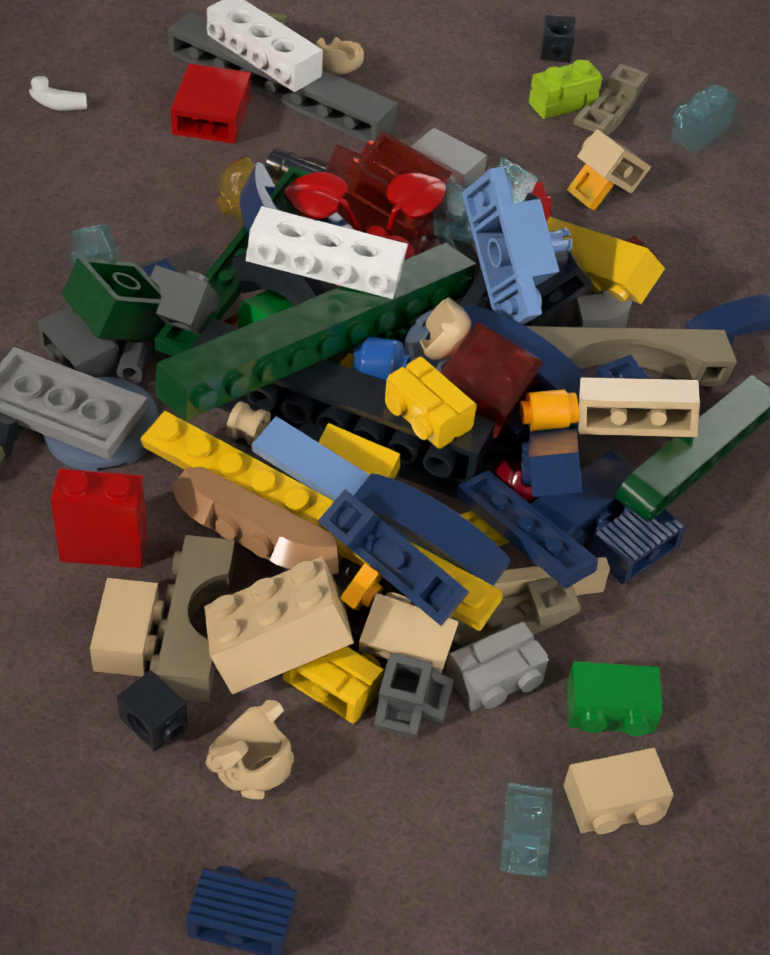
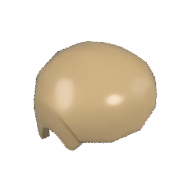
[315,37,364,75]
[420,298,471,360]

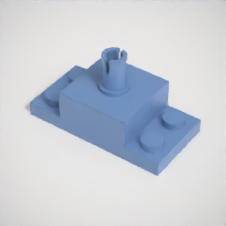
[462,167,573,325]

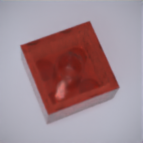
[440,322,544,439]

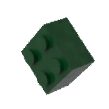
[61,257,166,342]

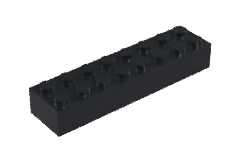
[191,318,495,499]

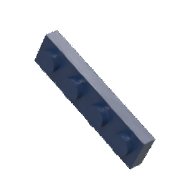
[457,470,598,589]

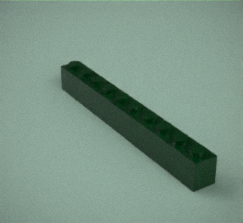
[155,243,476,421]

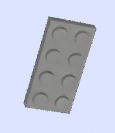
[0,347,148,460]

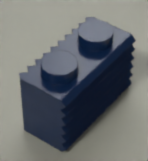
[590,507,686,584]
[186,865,297,955]

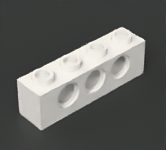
[207,0,323,92]
[246,206,408,299]

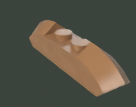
[171,467,339,576]

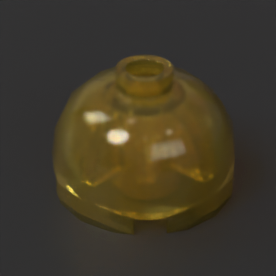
[215,156,254,225]

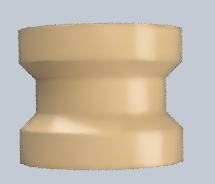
[226,401,271,446]

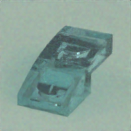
[499,782,553,878]

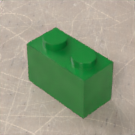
[567,661,663,736]

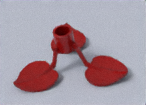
[284,172,446,260]

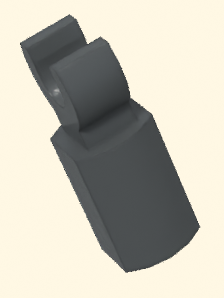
[117,339,153,384]

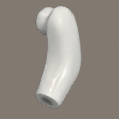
[29,76,87,111]

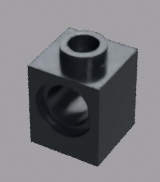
[540,14,576,63]
[117,670,188,752]

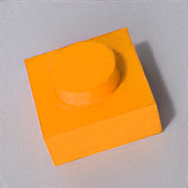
[567,164,614,210]
[340,563,383,611]

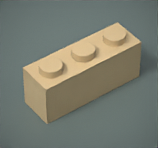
[579,378,700,437]

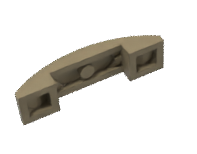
[573,64,648,135]
[448,577,581,654]

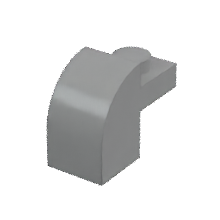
[571,290,632,328]

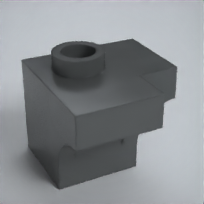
[150,265,221,335]
[374,652,454,739]

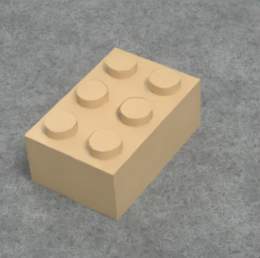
[204,556,354,694]

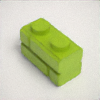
[529,60,602,119]

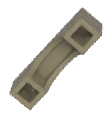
[150,535,235,702]

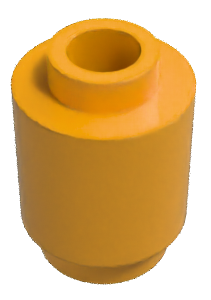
[520,389,579,432]

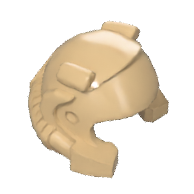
[206,700,294,800]

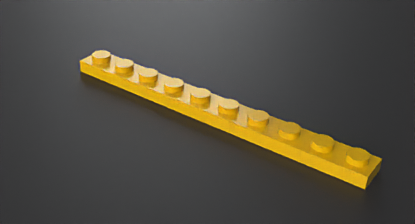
[140,410,503,631]

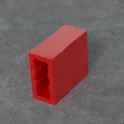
[170,63,251,144]
[50,469,148,568]

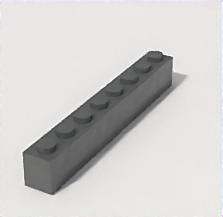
[168,12,398,147]

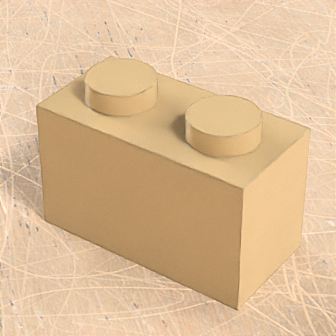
[577,129,651,193]
[90,578,166,676]
[359,592,459,674]
[564,748,674,834]

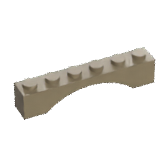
[514,326,737,386]

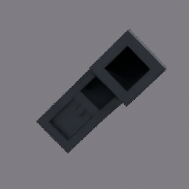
[231,252,337,306]

